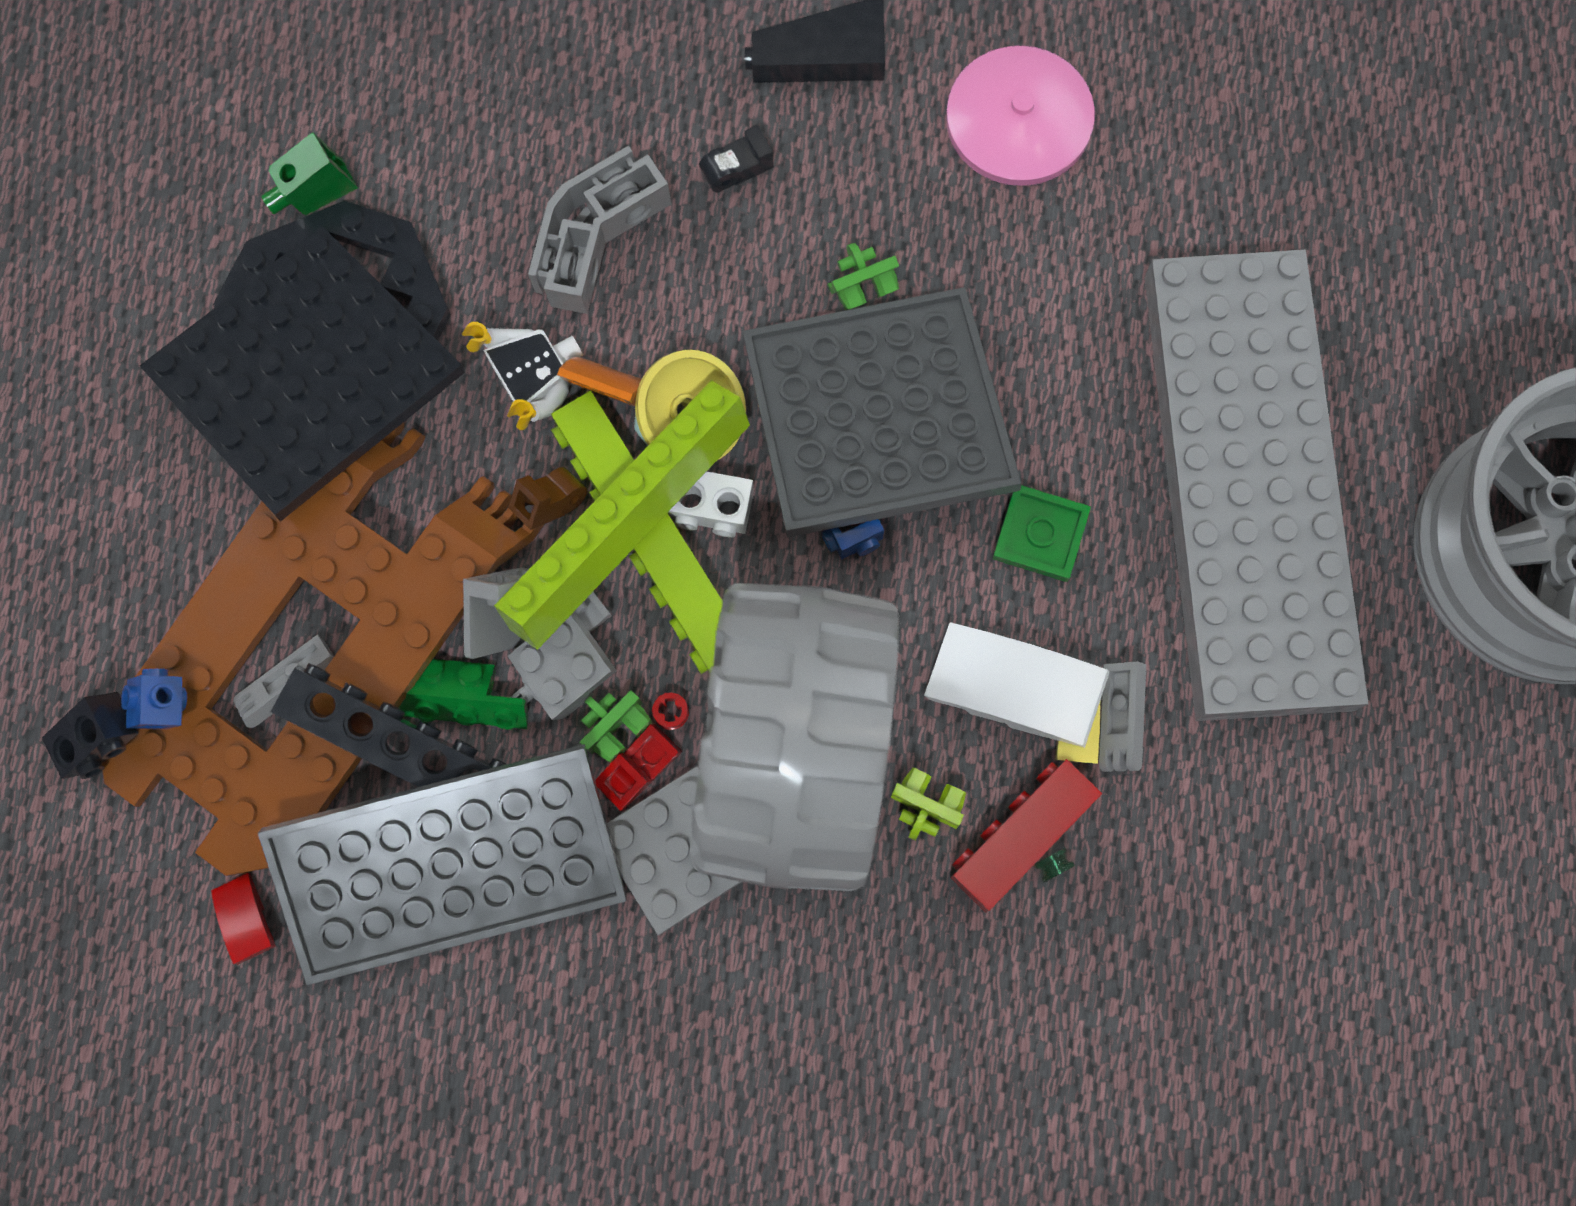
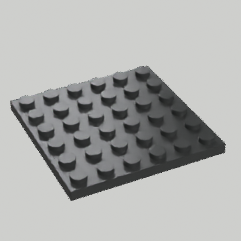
[743,287,1021,538]

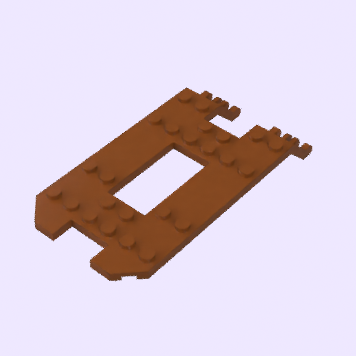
[102,422,544,876]

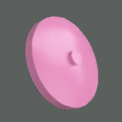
[946,46,1095,186]

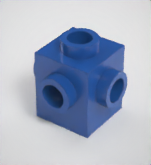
[121,669,187,729]

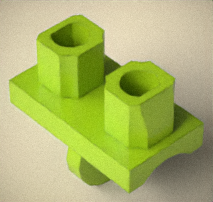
[891,767,966,841]

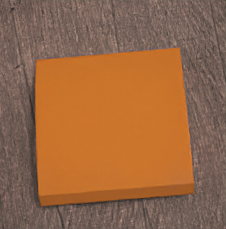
[557,357,642,406]

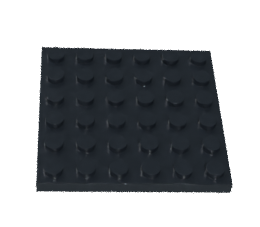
[140,226,465,522]

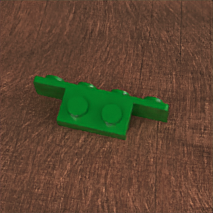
[398,659,528,729]

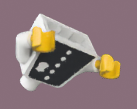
[462,322,583,430]

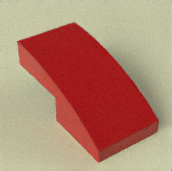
[595,724,683,811]
[211,873,276,965]

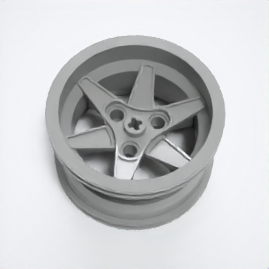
[1413,368,1576,684]

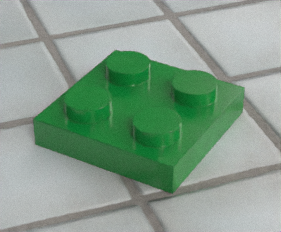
[992,485,1091,582]

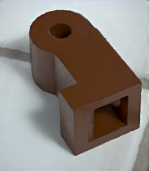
[508,467,588,530]

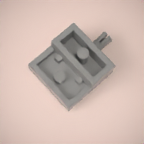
[507,611,617,720]

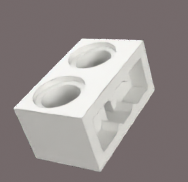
[668,472,754,537]

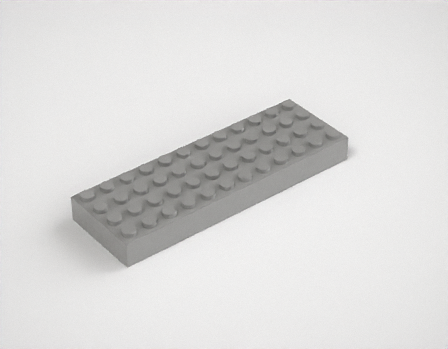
[1144,250,1368,721]

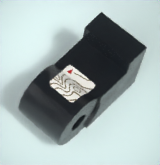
[699,125,774,193]

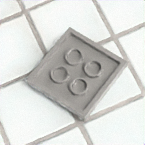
[607,766,741,936]

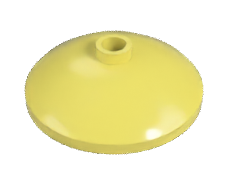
[635,350,746,461]

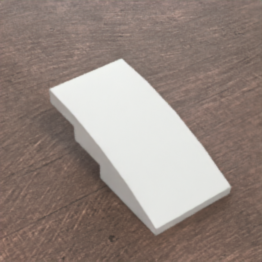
[924,623,1110,748]

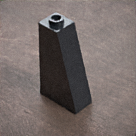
[745,0,885,83]

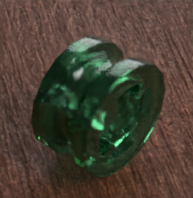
[1033,848,1075,883]

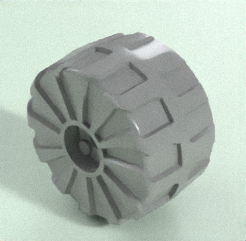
[690,583,899,891]

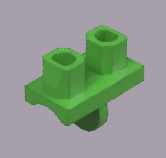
[827,242,899,310]
[580,690,652,763]

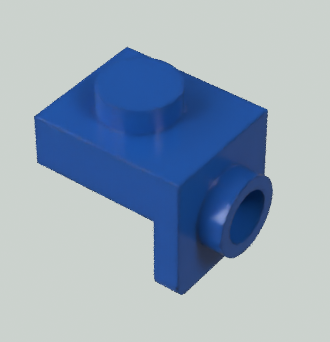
[821,519,884,559]

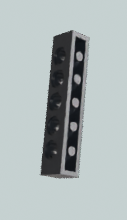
[270,663,506,787]

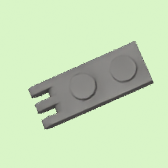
[233,634,334,728]
[1099,661,1146,772]

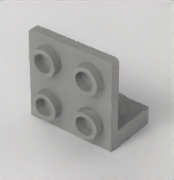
[463,567,529,659]

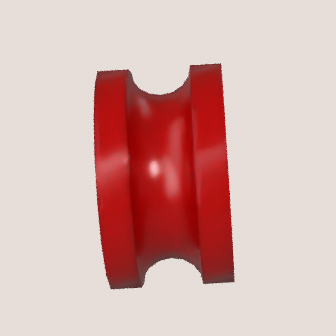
[652,692,689,730]

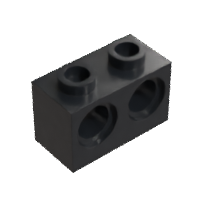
[42,692,138,779]

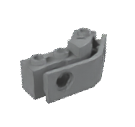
[528,145,672,314]

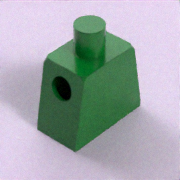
[261,132,358,216]

